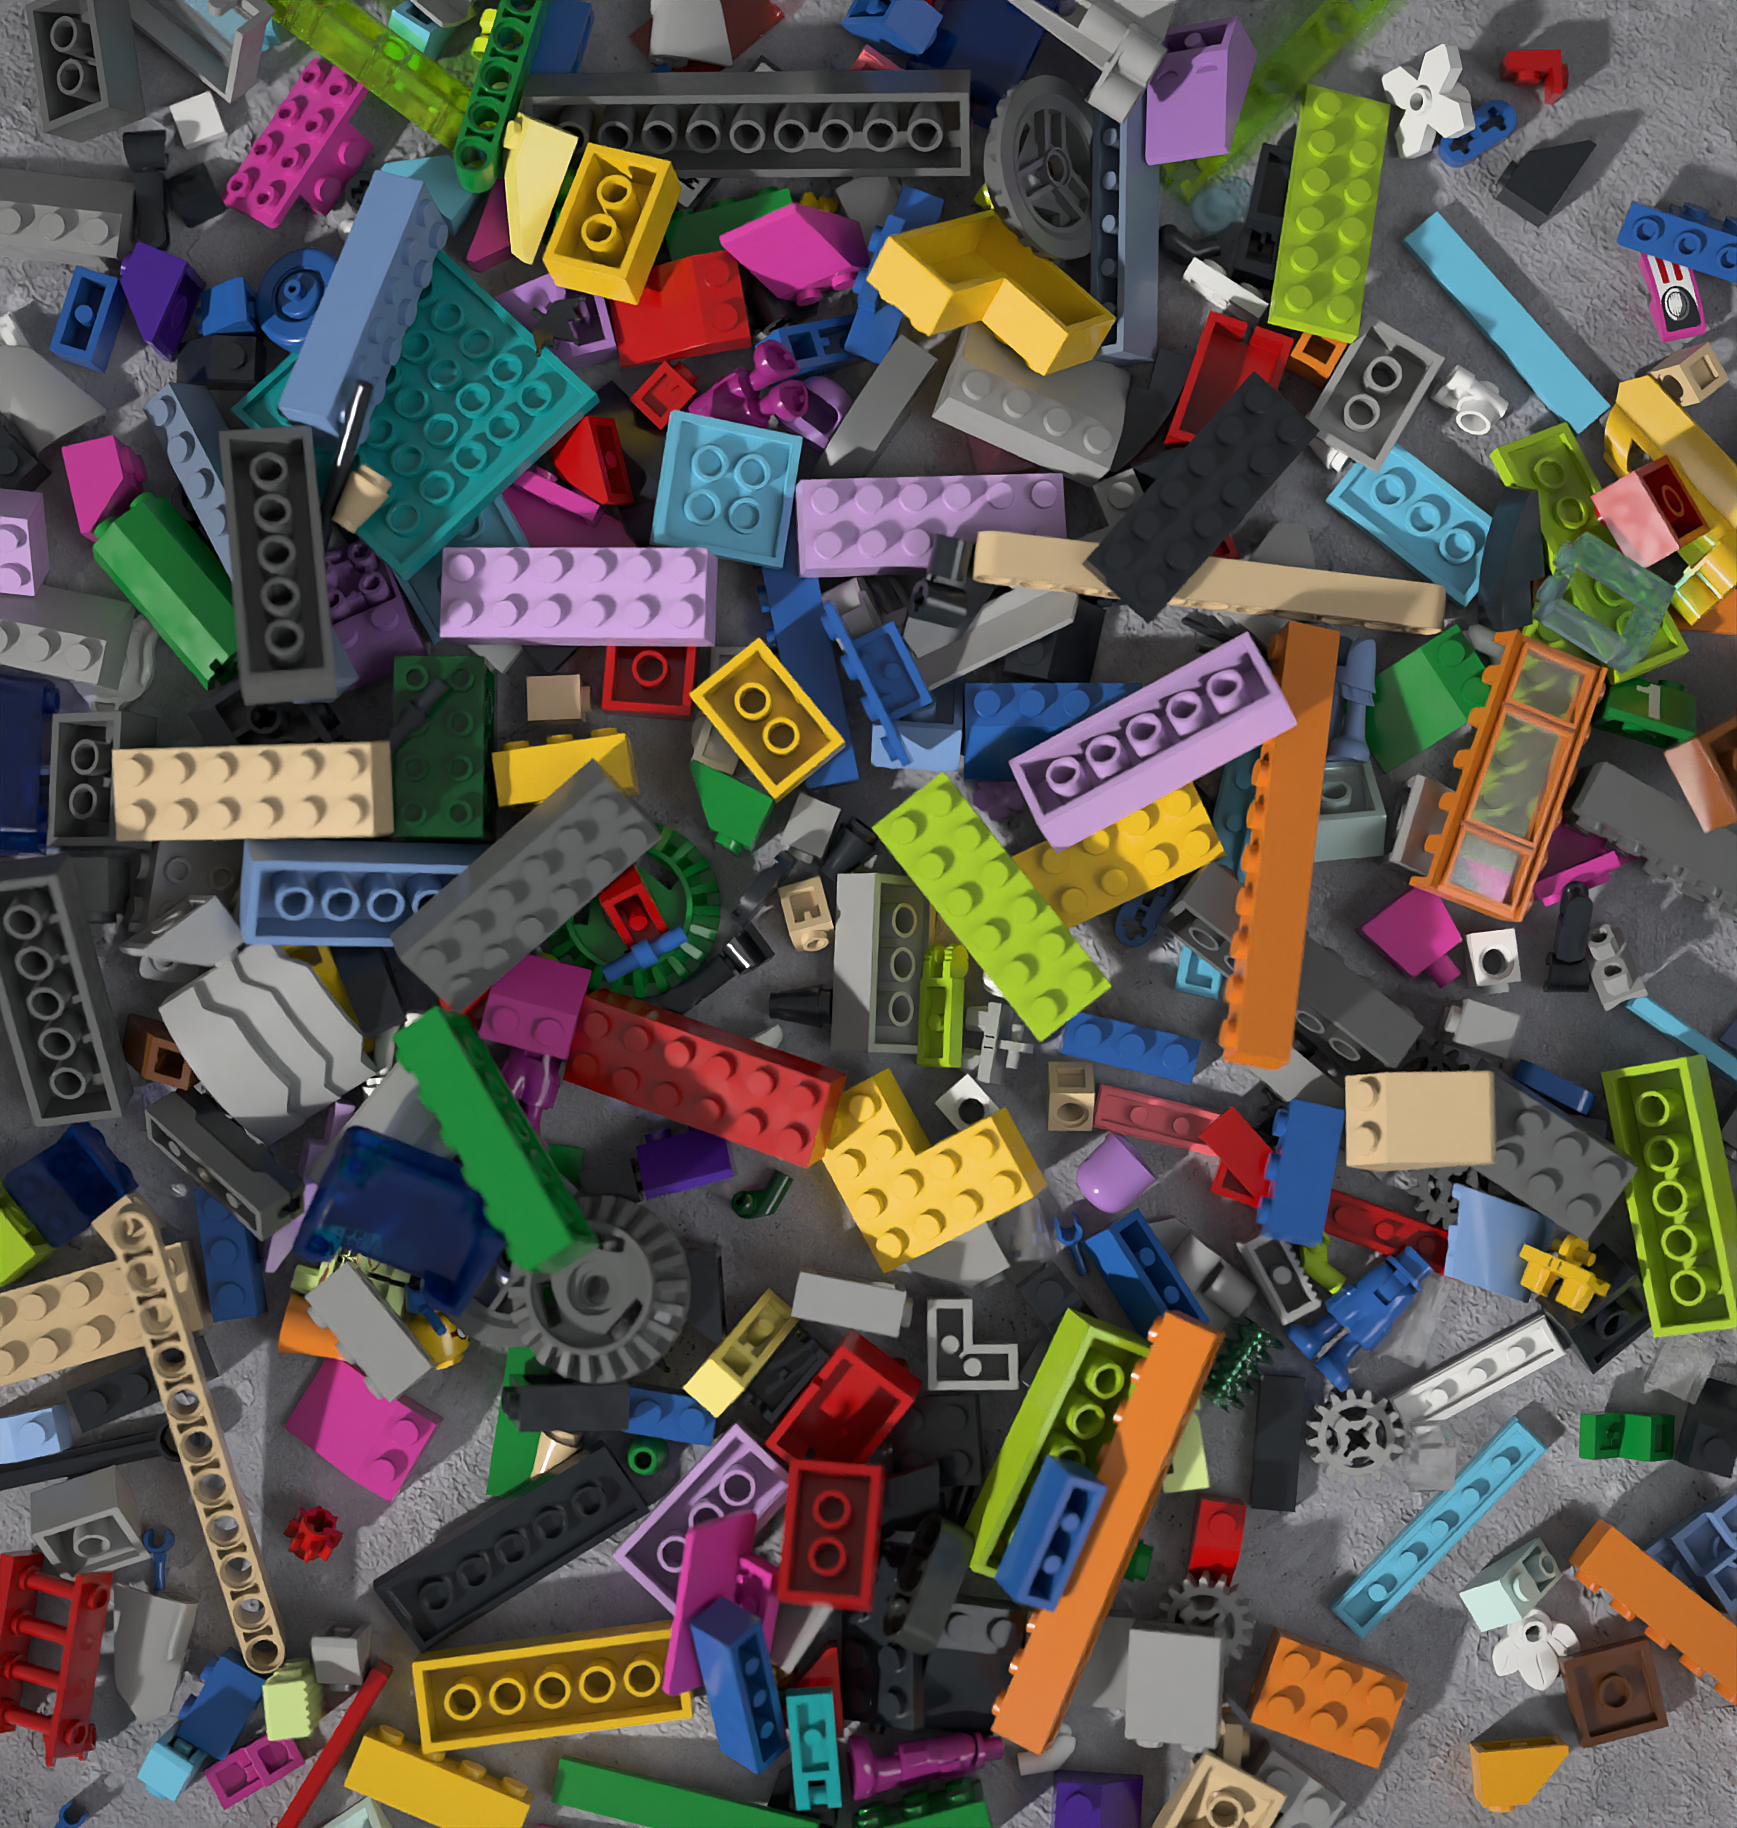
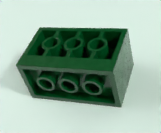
[392,656,498,844]

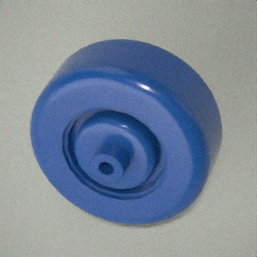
[255,247,339,354]

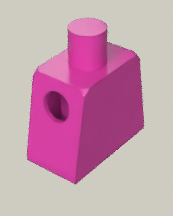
[1355,886,1462,989]

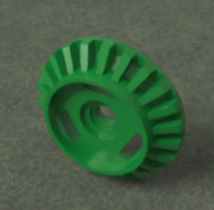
[546,822,721,999]

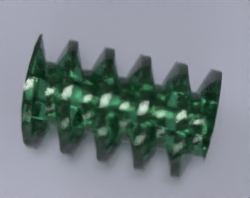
[1200,1315,1285,1413]

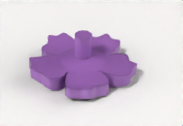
[971,782,1025,822]

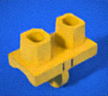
[1519,1233,1610,1313]

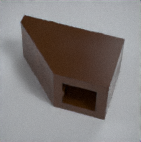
[122,1013,200,1090]

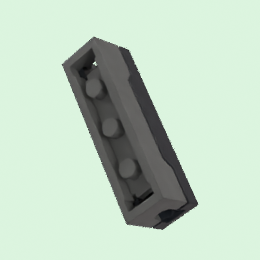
[145,1087,305,1241]

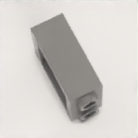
[791,1266,914,1337]

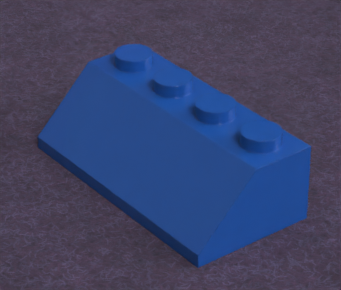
[963,683,1142,782]

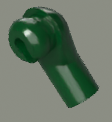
[731,1169,794,1219]

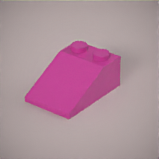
[719,203,871,306]
[284,1357,444,1502]

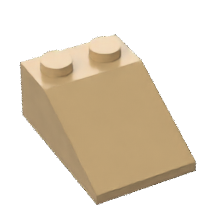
[1345,1071,1496,1172]
[1151,1752,1287,1828]

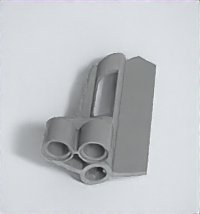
[1008,0,1177,124]
[821,576,1079,691]

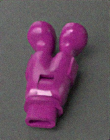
[681,339,808,428]
[498,1046,562,1151]
[845,1732,1004,1800]

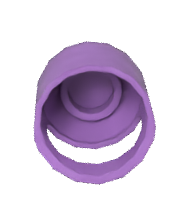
[774,376,853,454]
[1076,1131,1157,1213]

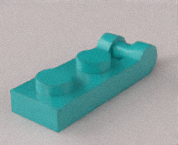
[787,1686,842,1811]

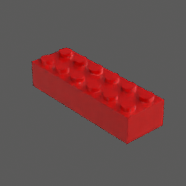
[562,988,847,1168]

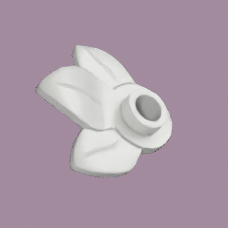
[1492,1607,1580,1691]

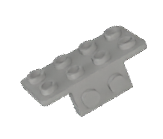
[125,838,245,984]

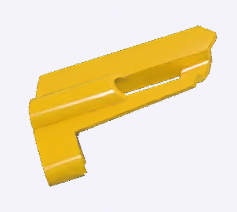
[1603,374,1737,626]

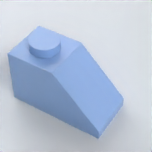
[0,1402,75,1464]

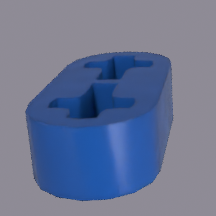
[1438,100,1517,168]
[1113,881,1174,947]
[1512,1059,1596,1117]

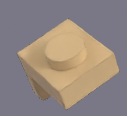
[1190,1715,1250,1770]

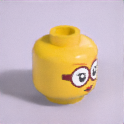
[407,1300,470,1370]

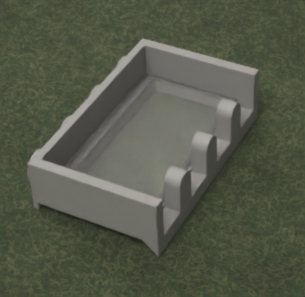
[129,0,276,104]

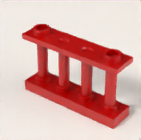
[0,1550,113,1758]

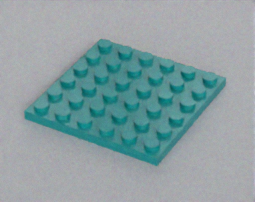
[230,250,600,583]

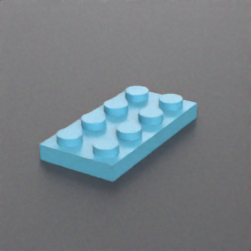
[1324,442,1492,610]

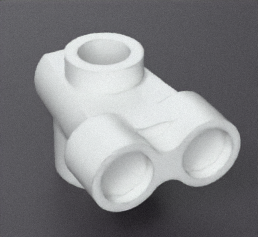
[1430,364,1509,435]

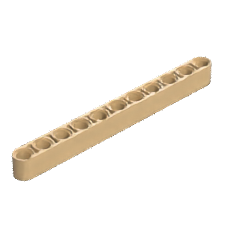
[973,531,1446,635]
[110,1202,286,1674]

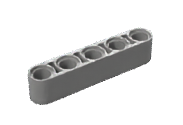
[1214,1034,1388,1181]

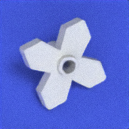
[1382,44,1475,159]

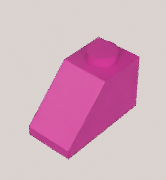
[466,178,516,273]

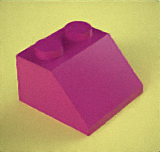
[61,435,148,543]
[478,954,592,1060]

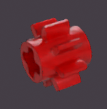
[283,1505,343,1563]

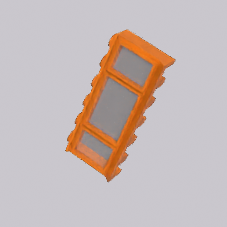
[1409,630,1608,922]

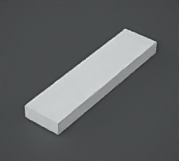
[1386,1314,1566,1438]

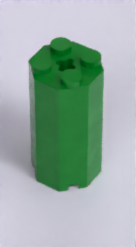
[93,491,240,691]

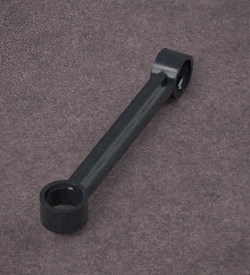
[0,1420,205,1491]

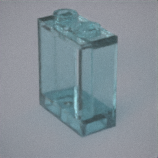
[1532,531,1676,674]

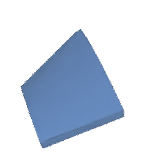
[1444,1183,1555,1303]
[1640,1489,1737,1614]

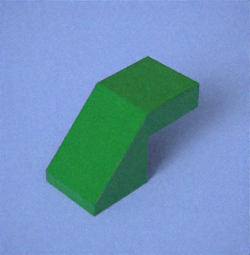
[1579,1411,1675,1462]

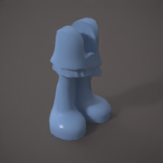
[1326,637,1377,764]

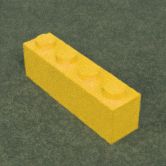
[343,1725,535,1828]

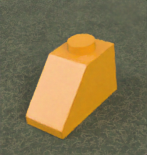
[1470,1735,1569,1813]

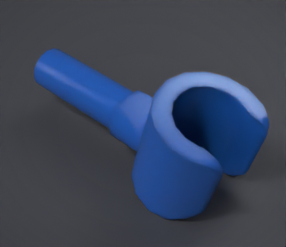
[1054,1211,1089,1276]
[404,1278,447,1336]
[143,1529,175,1591]
[55,1799,89,1828]

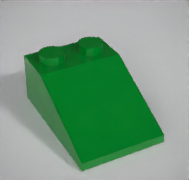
[1343,624,1492,775]

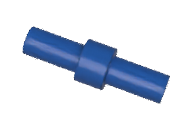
[601,925,688,983]

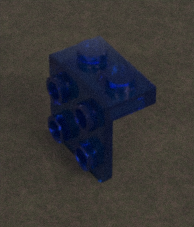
[2,1121,139,1248]

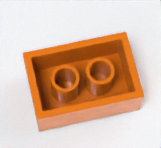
[1244,1626,1409,1769]

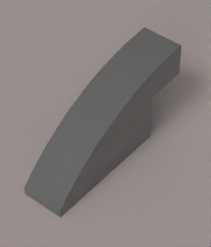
[808,334,937,480]

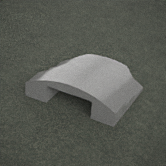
[159,945,379,1145]

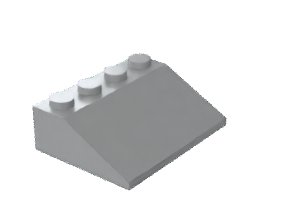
[932,320,1131,488]

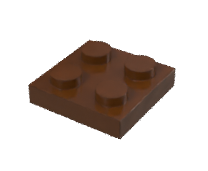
[1558,1635,1669,1749]

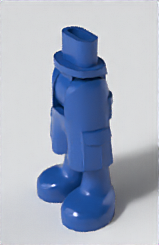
[1284,1245,1433,1393]

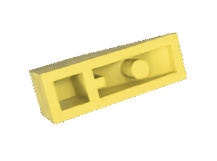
[502,111,578,265]
[683,1288,801,1418]

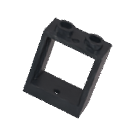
[501,1373,629,1432]

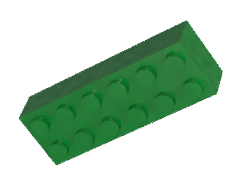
[391,1006,601,1274]

